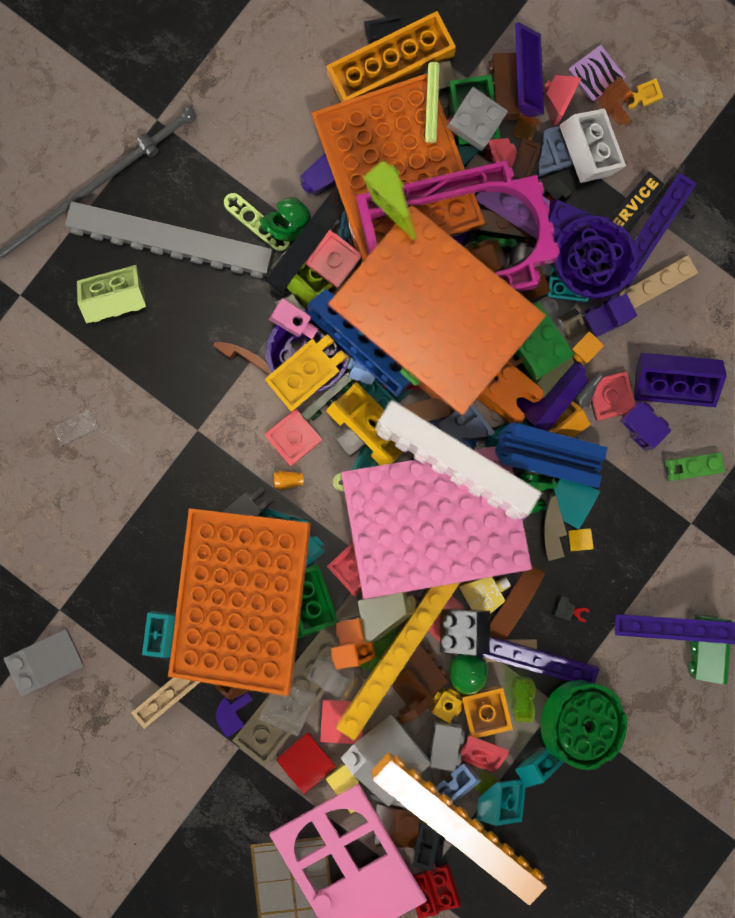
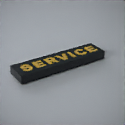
[609,171,665,230]

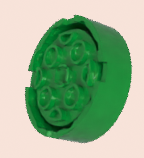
[540,680,627,770]

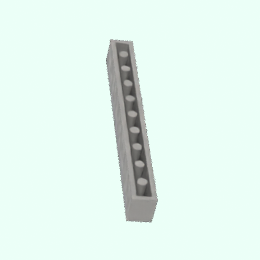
[65,201,274,279]

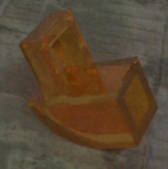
[602,76,634,128]

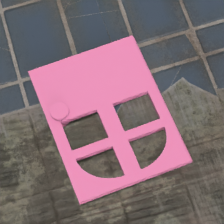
[269,783,427,918]

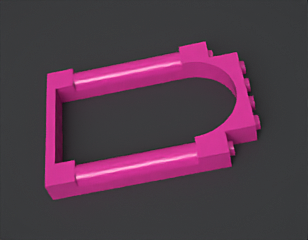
[357,160,560,292]

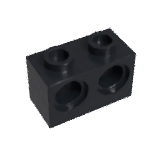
[412,822,445,871]

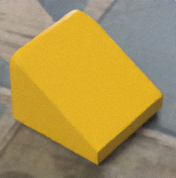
[568,528,593,551]

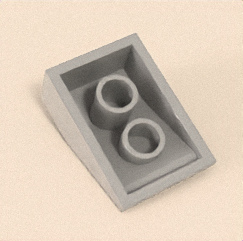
[3,629,84,697]

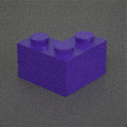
[535,200,594,243]
[582,293,638,338]
[620,401,672,451]

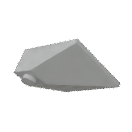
[341,714,432,806]

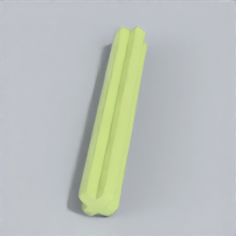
[425,62,440,143]

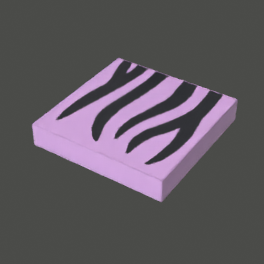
[568,45,625,103]

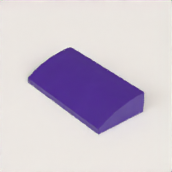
[515,22,544,118]

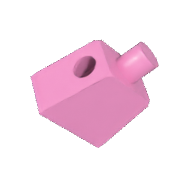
[268,298,318,339]

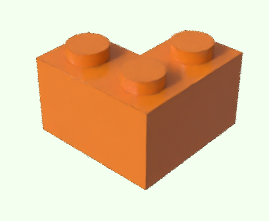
[331,617,376,669]

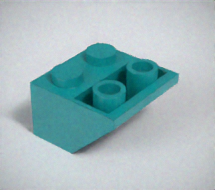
[142,611,176,658]

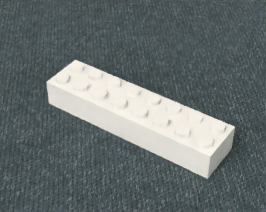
[375,400,541,520]

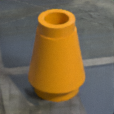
[273,470,304,491]

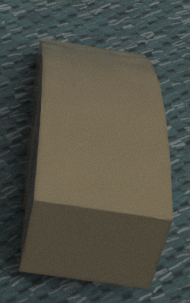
[543,491,567,561]

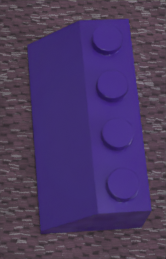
[634,352,727,407]

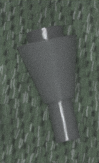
[573,372,604,408]

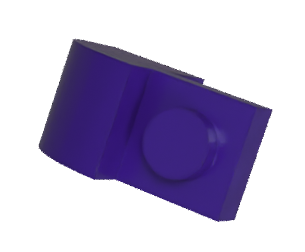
[216,691,254,738]

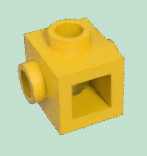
[429,687,463,724]

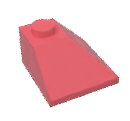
[543,75,581,127]
[483,138,517,167]

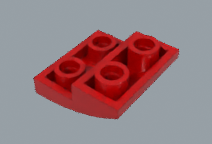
[276,732,337,794]
[412,864,461,918]

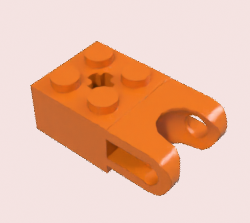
[477,362,544,424]

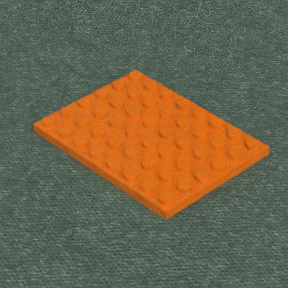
[311,73,485,262]
[328,206,546,416]
[168,508,311,696]

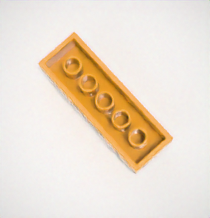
[326,11,456,102]

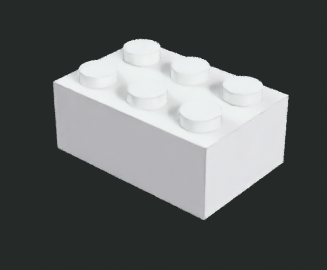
[559,108,626,183]

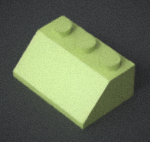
[77,265,146,323]

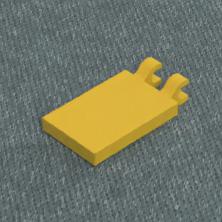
[264,334,348,412]

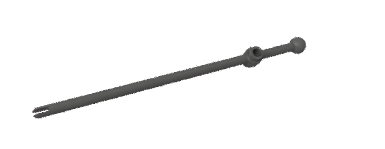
[0,107,197,259]

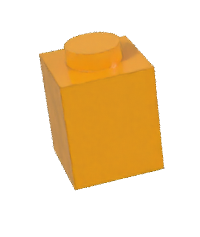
[571,331,604,366]

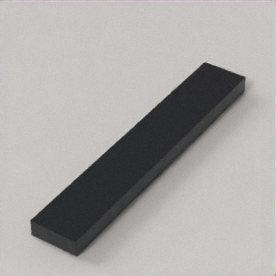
[265,186,345,293]

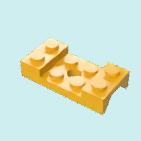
[326,382,404,466]

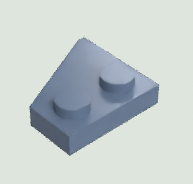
[538,125,574,177]
[436,404,495,441]

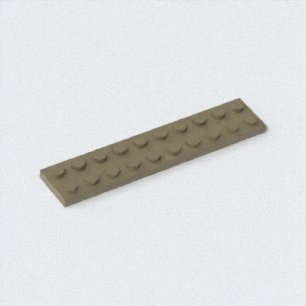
[232,591,375,767]

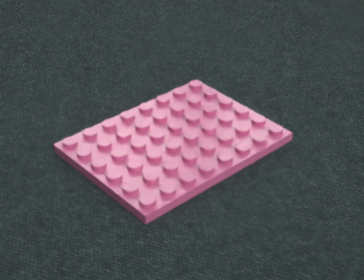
[341,446,532,599]

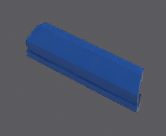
[495,423,608,488]

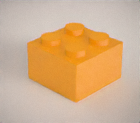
[460,685,513,738]

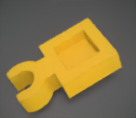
[624,78,663,110]

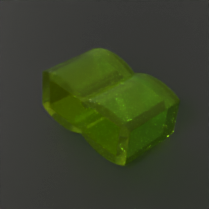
[511,676,536,723]

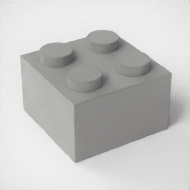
[446,87,508,151]
[428,717,465,771]

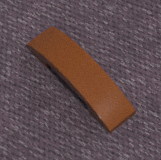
[213,342,272,384]
[490,565,545,640]

